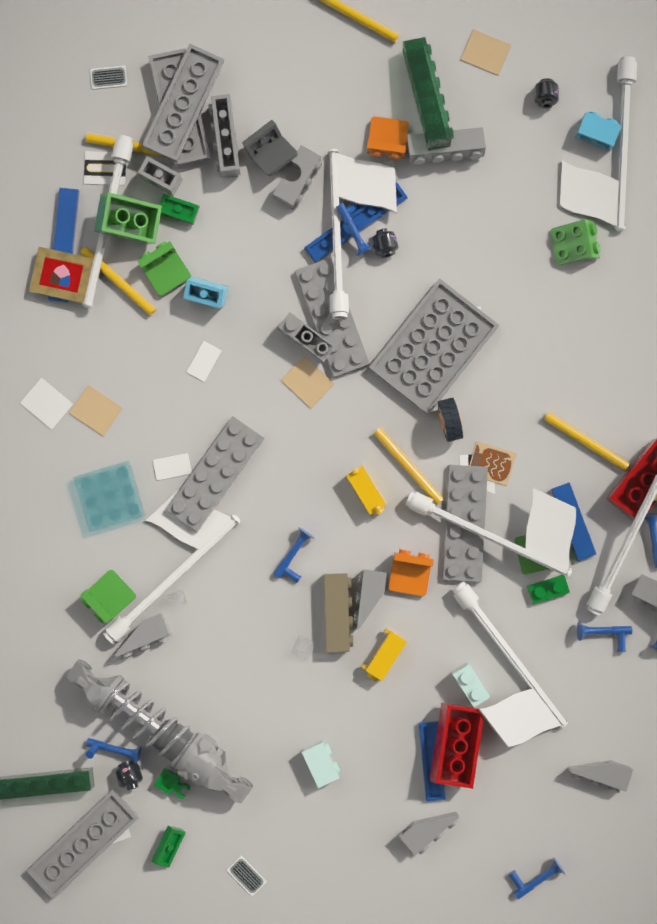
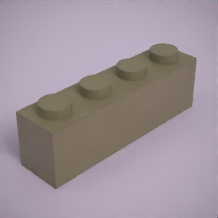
[324,573,353,652]

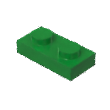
[159,194,200,225]
[527,575,570,604]
[151,825,186,868]

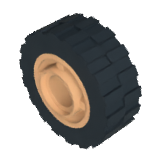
[437,397,463,442]

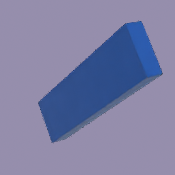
[551,482,596,561]
[419,721,446,801]

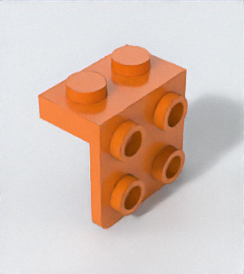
[366,116,409,160]
[388,549,434,596]

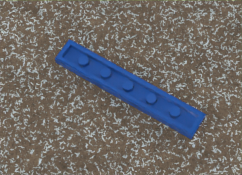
[304,182,408,263]
[48,188,80,303]

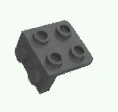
[242,120,298,176]

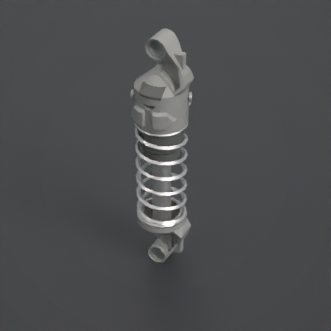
[67,659,253,803]

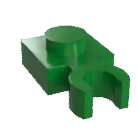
[154,768,191,799]

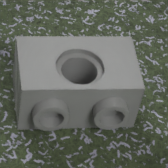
[138,156,183,196]

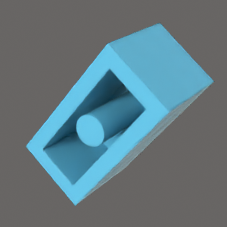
[575,111,622,151]
[183,277,229,308]

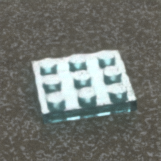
[73,460,145,532]

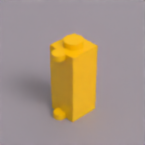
[346,465,386,516]
[361,628,407,681]

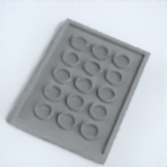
[369,278,499,415]

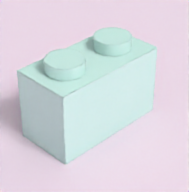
[451,663,490,707]
[302,740,341,788]

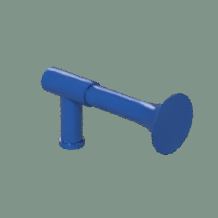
[336,203,373,256]
[644,513,657,568]
[273,527,315,583]
[577,621,632,652]
[86,738,142,764]
[508,857,566,900]

